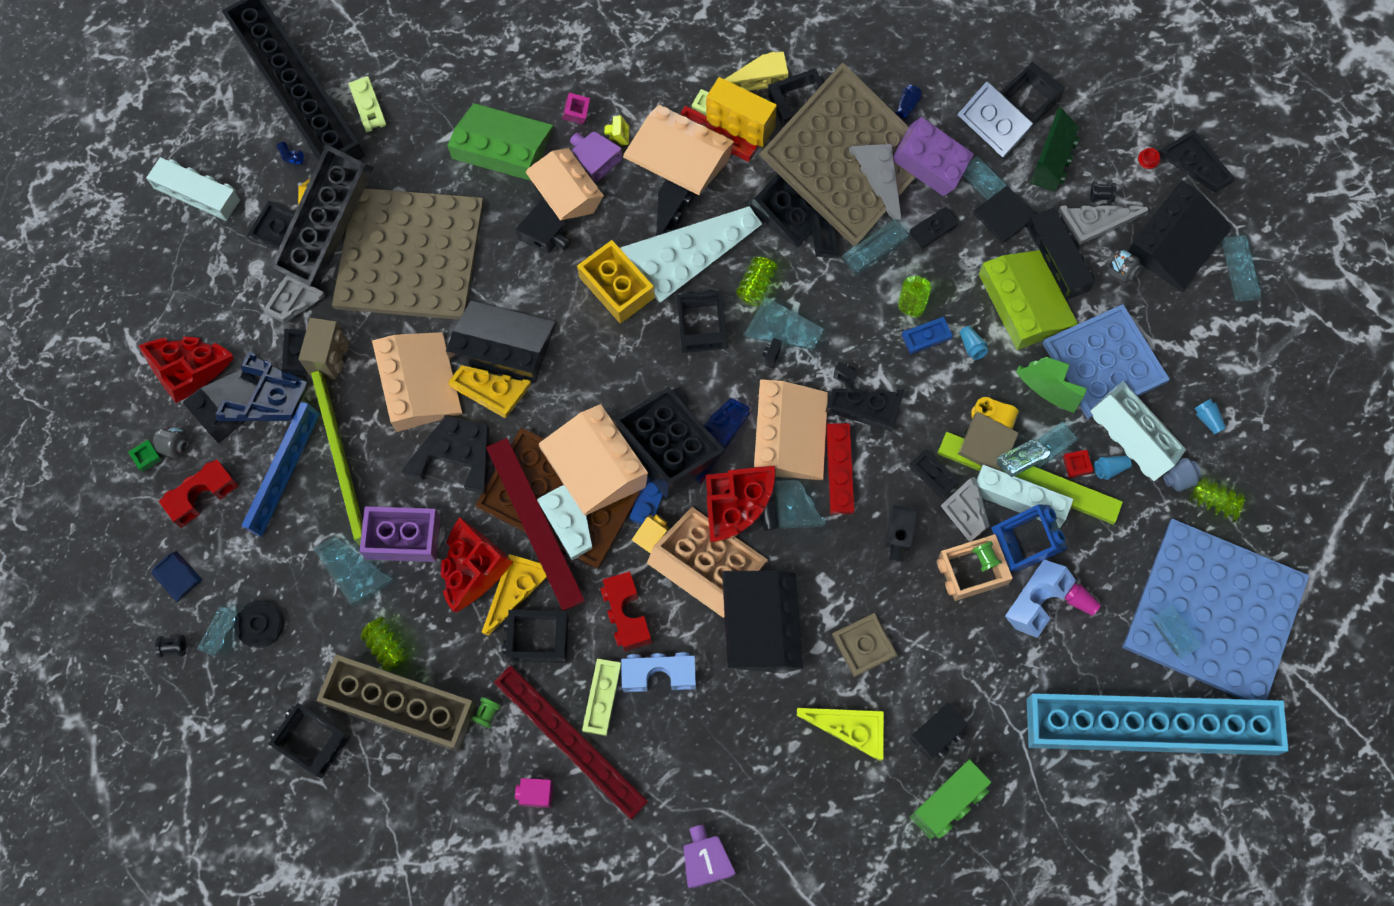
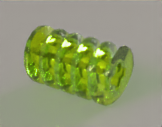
[736,256,779,306]
[898,276,931,318]
[1189,477,1245,523]
[360,616,409,672]

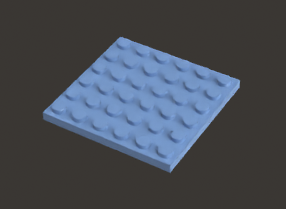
[1122,519,1309,700]

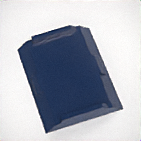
[151,551,203,602]

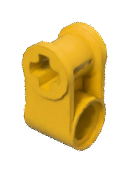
[971,397,1019,430]

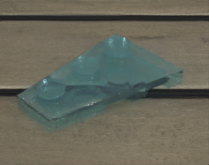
[743,297,825,350]
[314,537,393,607]

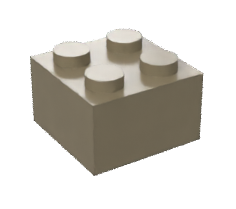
[298,318,349,381]

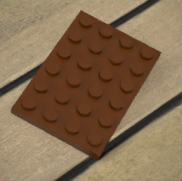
[475,428,642,570]

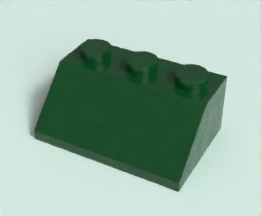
[1030,107,1080,192]

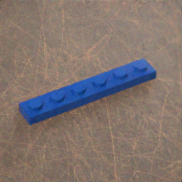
[242,402,320,537]

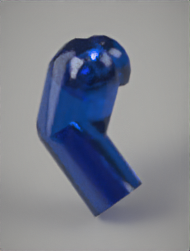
[277,142,304,166]

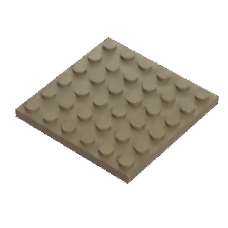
[759,62,915,246]
[332,188,484,320]

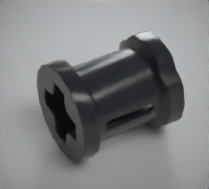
[1090,182,1117,203]
[155,635,187,658]

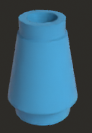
[959,326,989,360]
[1194,399,1226,434]
[1094,455,1131,480]

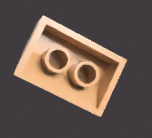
[526,148,604,221]

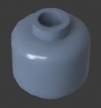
[1163,458,1201,492]

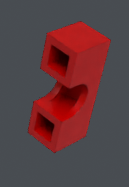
[158,459,239,528]
[600,571,652,652]

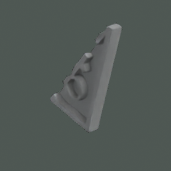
[849,144,901,222]
[1058,206,1148,245]

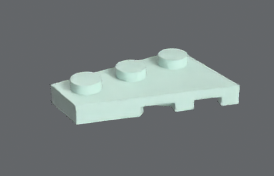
[537,485,592,560]

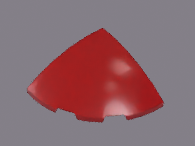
[139,336,234,403]
[706,466,775,543]
[441,517,513,613]

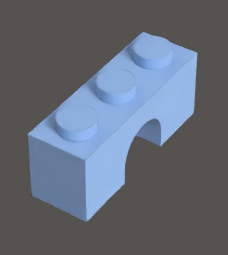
[1005,560,1076,638]
[621,652,696,692]

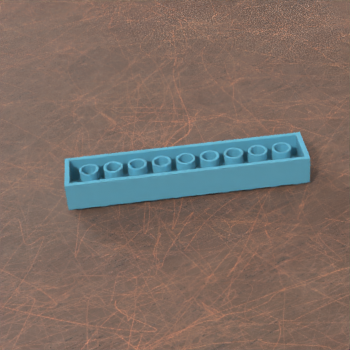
[1027,694,1288,755]

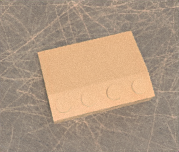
[623,105,734,195]
[372,332,463,432]
[754,380,828,480]
[539,404,648,516]
[647,507,768,618]

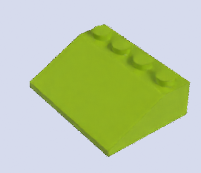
[979,250,1078,350]

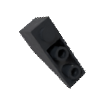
[656,179,694,236]

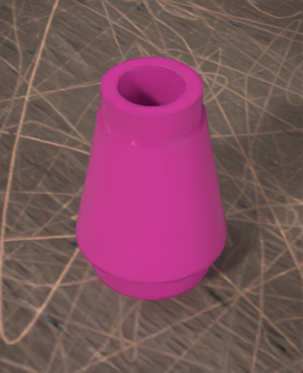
[1064,583,1101,616]

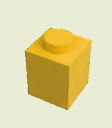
[632,514,670,553]

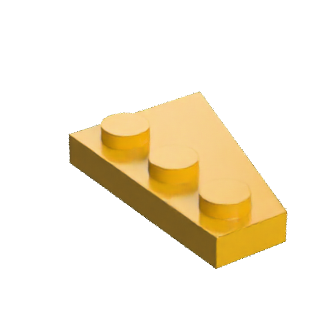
[448,365,531,419]

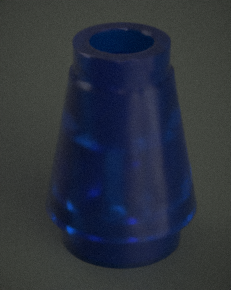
[896,85,922,119]

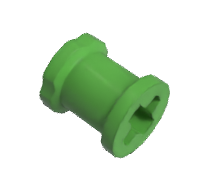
[972,541,1002,572]
[470,697,501,729]

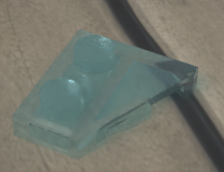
[775,480,825,528]

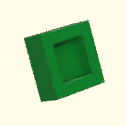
[128,440,162,472]

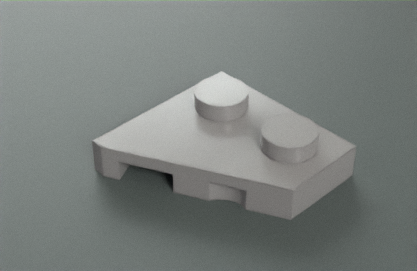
[263,275,325,323]
[941,477,990,542]

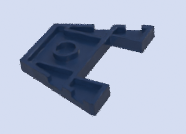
[215,352,307,421]

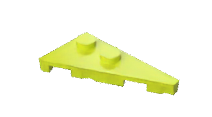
[797,708,884,761]

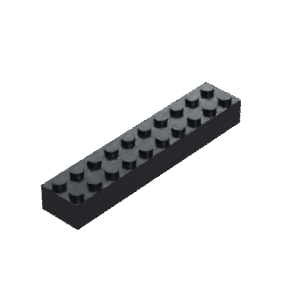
[221,0,365,161]

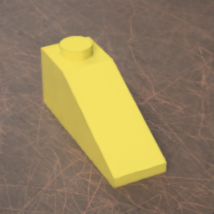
[724,52,788,91]

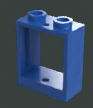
[991,504,1067,571]

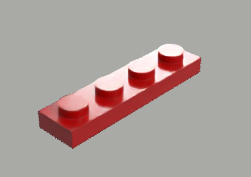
[679,106,759,162]
[826,423,854,514]

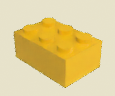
[706,77,777,148]
[577,240,655,324]

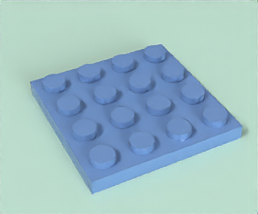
[1042,304,1170,420]

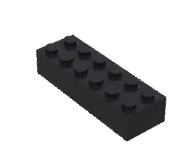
[271,145,374,288]

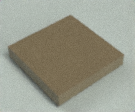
[958,412,1018,472]
[832,613,897,678]

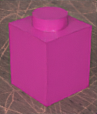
[562,93,590,125]
[515,778,553,808]

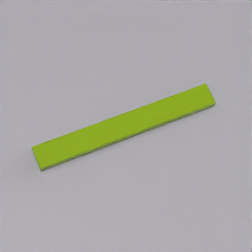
[311,370,363,546]
[937,432,1123,525]

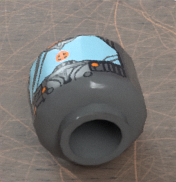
[1106,250,1142,283]
[153,426,190,459]

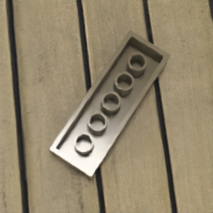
[316,655,476,752]

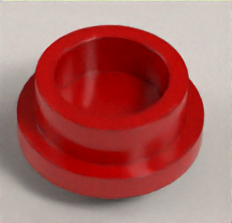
[1138,148,1160,169]

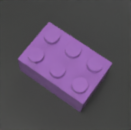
[893,117,974,196]
[360,506,440,562]

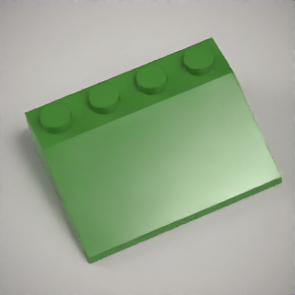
[447,104,554,181]

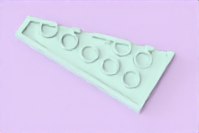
[620,206,762,302]

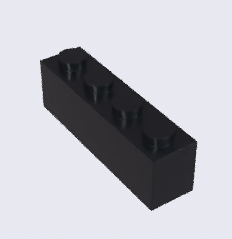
[1026,207,1095,300]

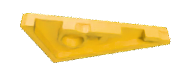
[482,554,547,636]

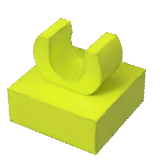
[604,115,629,146]

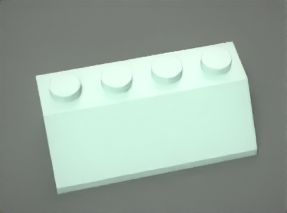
[1090,381,1186,481]

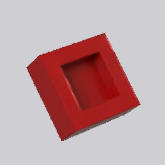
[1063,449,1093,478]

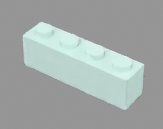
[146,157,240,221]
[976,465,1073,528]

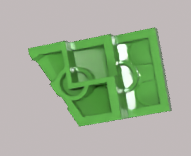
[1016,357,1087,413]

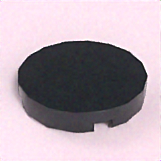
[234,600,284,649]

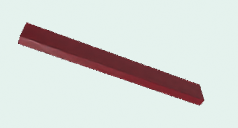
[486,438,585,611]
[493,665,648,820]

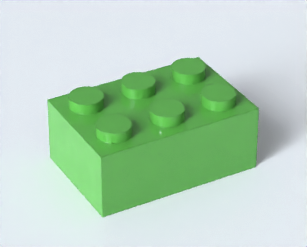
[910,759,991,840]

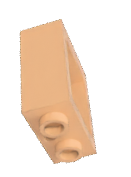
[937,534,1013,601]

